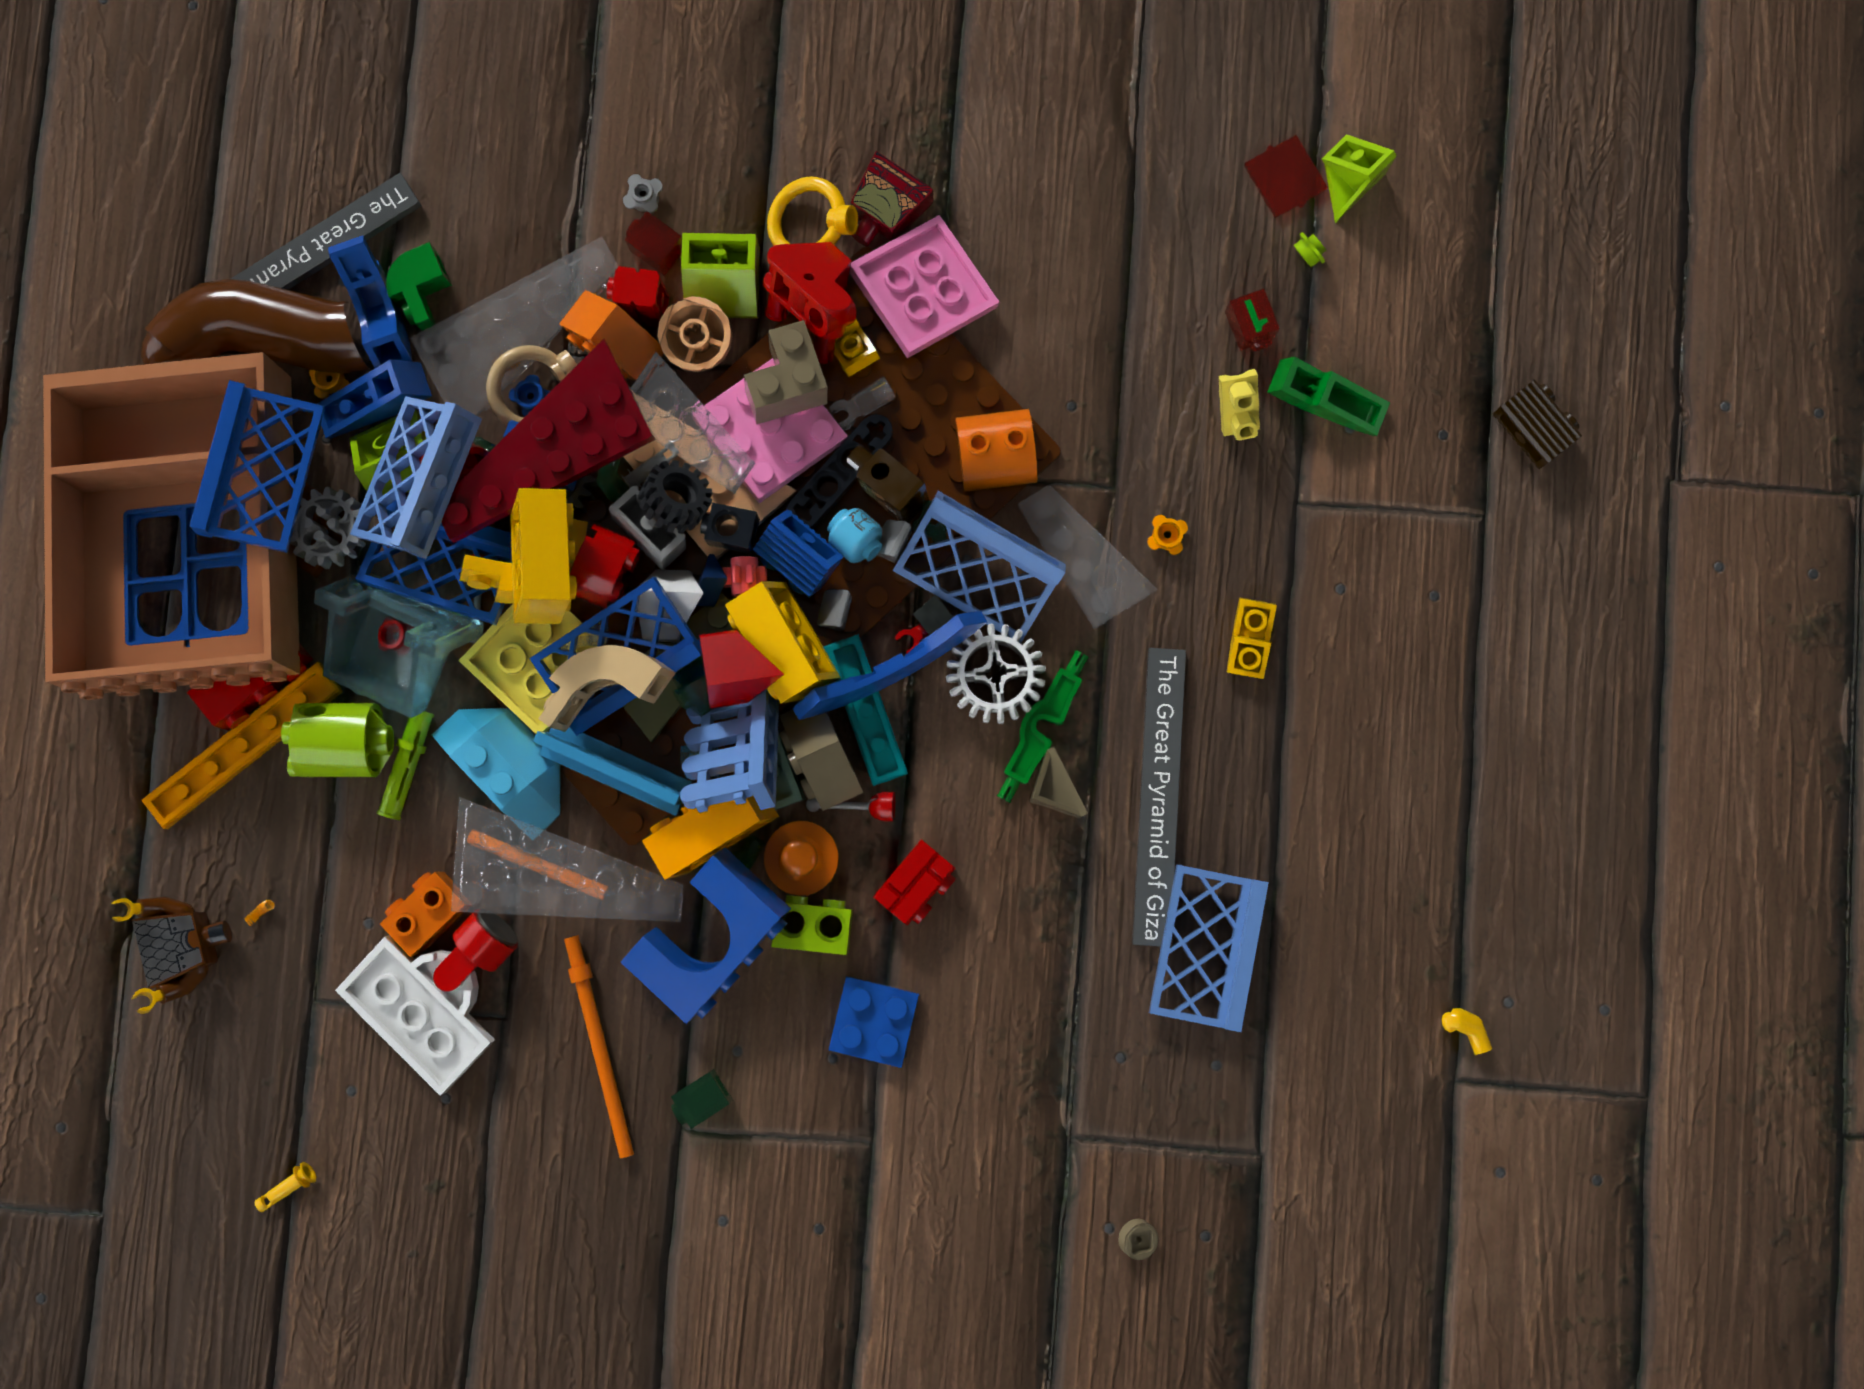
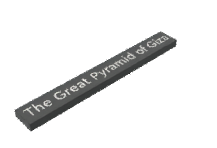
[231,173,422,290]
[1132,648,1186,947]

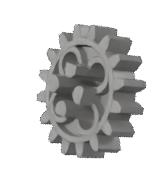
[290,487,370,569]

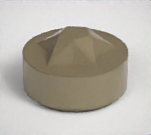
[1118,1219,1158,1260]

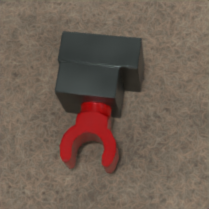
[895,595,953,654]

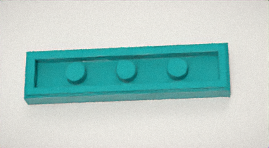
[823,634,908,786]

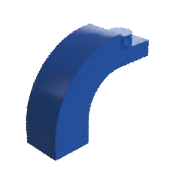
[328,235,412,368]

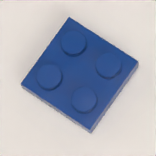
[829,976,919,1068]

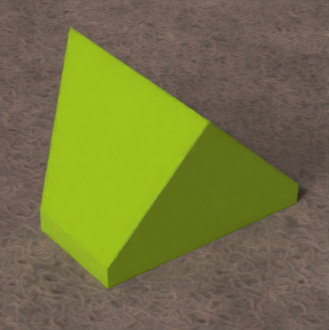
[1322,134,1397,223]

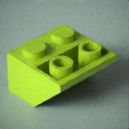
[681,233,760,319]

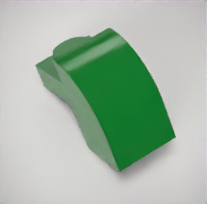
[386,242,452,334]

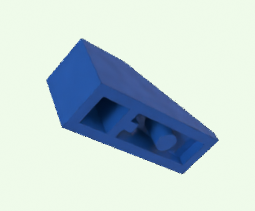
[317,360,432,439]

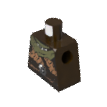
[847,445,929,523]

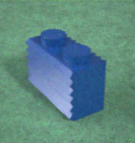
[753,510,844,598]

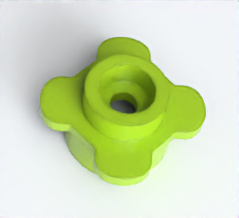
[1293,232,1327,268]

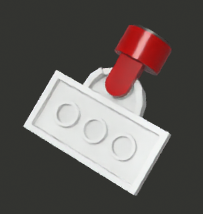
[335,909,518,1096]

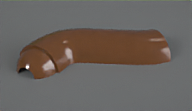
[141,279,369,374]

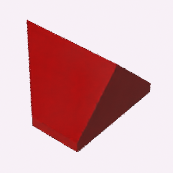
[699,630,784,708]

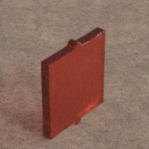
[1244,135,1328,218]

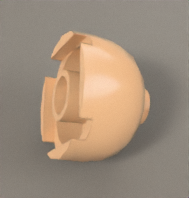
[657,296,733,372]

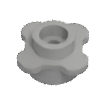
[623,174,663,214]

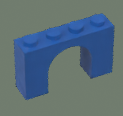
[621,847,791,1024]

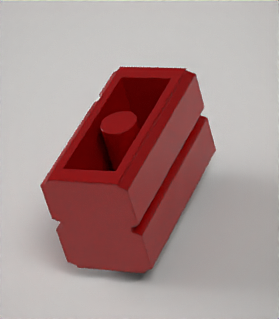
[606,266,670,327]
[873,839,956,926]

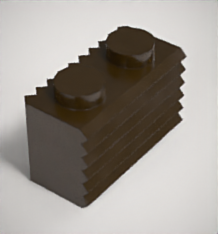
[1493,379,1582,469]

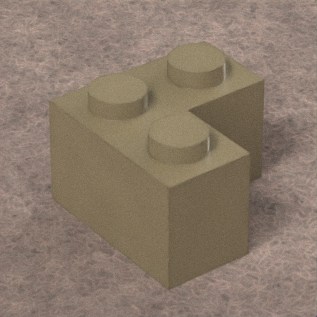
[744,320,828,425]
[779,710,863,811]

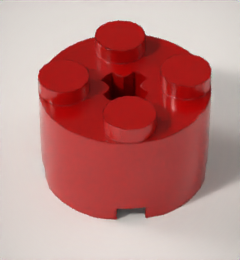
[569,524,642,609]

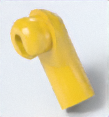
[1441,1008,1493,1055]

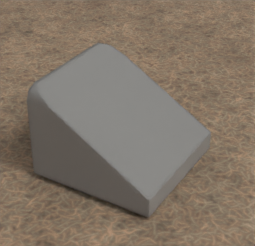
[877,520,912,563]
[817,590,852,632]

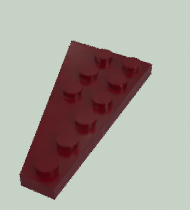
[441,339,656,543]

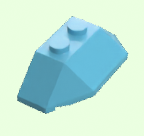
[431,708,561,841]

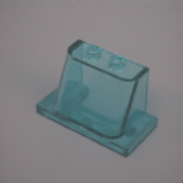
[314,572,484,718]

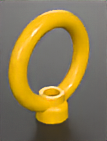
[767,176,858,246]

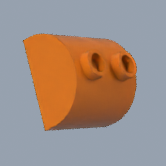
[955,409,1037,492]

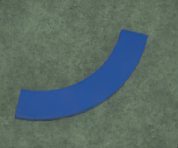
[793,611,987,720]

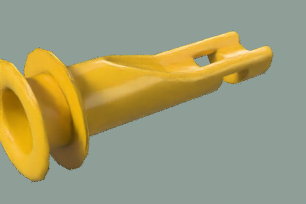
[255,1162,317,1213]

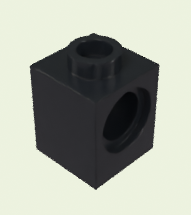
[700,502,760,554]

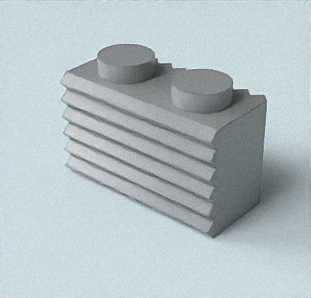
[609,486,687,570]

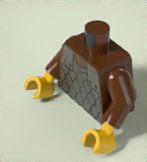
[111,897,232,1014]

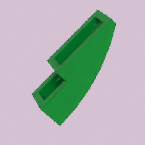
[1267,357,1390,436]

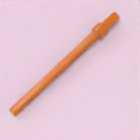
[564,935,634,1159]

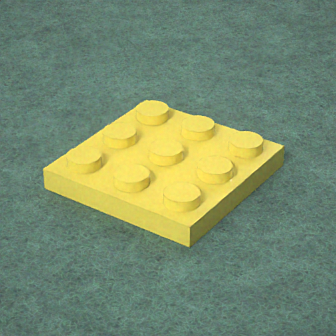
[458,604,606,734]

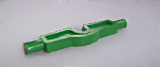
[996,650,1089,803]

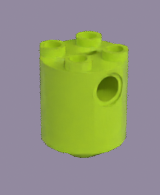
[281,703,394,777]

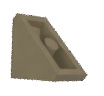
[1030,747,1088,818]

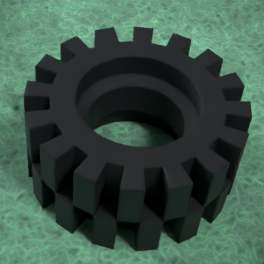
[638,460,713,533]

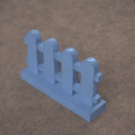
[680,688,779,813]

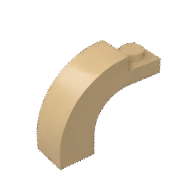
[538,645,676,732]

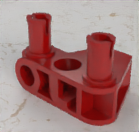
[763,242,856,364]

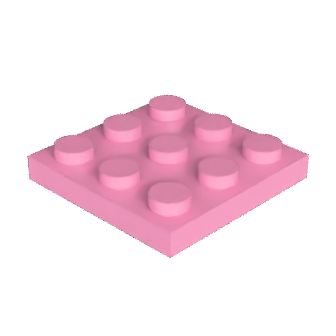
[849,215,999,358]
[692,358,848,503]

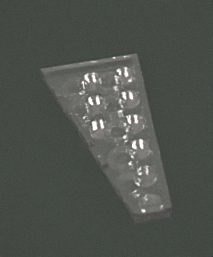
[451,797,683,922]

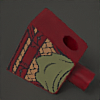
[851,151,934,247]

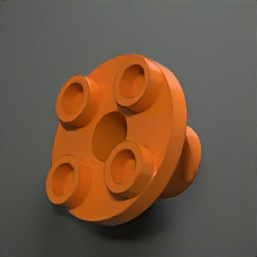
[764,821,839,896]

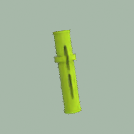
[376,707,434,820]

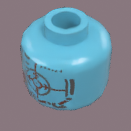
[827,508,883,563]

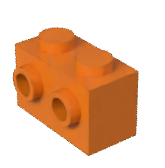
[380,872,474,957]

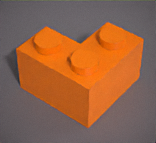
[559,290,664,384]

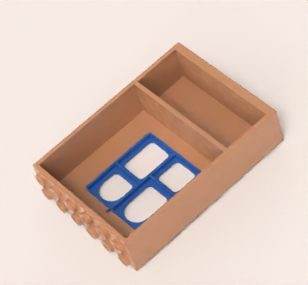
[43,352,300,700]

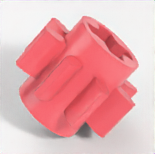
[722,556,767,597]

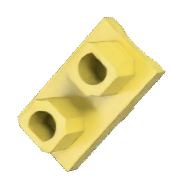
[1219,369,1260,441]

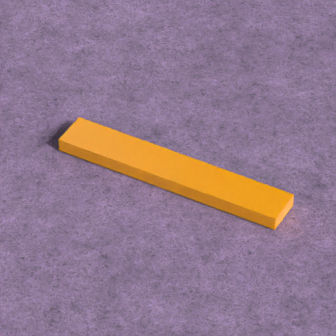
[141,662,343,829]

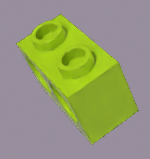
[771,895,853,955]

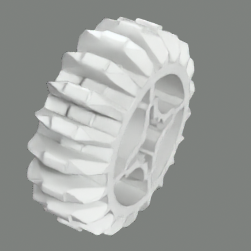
[946,624,1046,724]

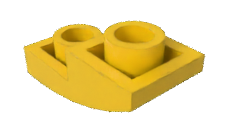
[834,319,880,377]
[1227,597,1277,679]

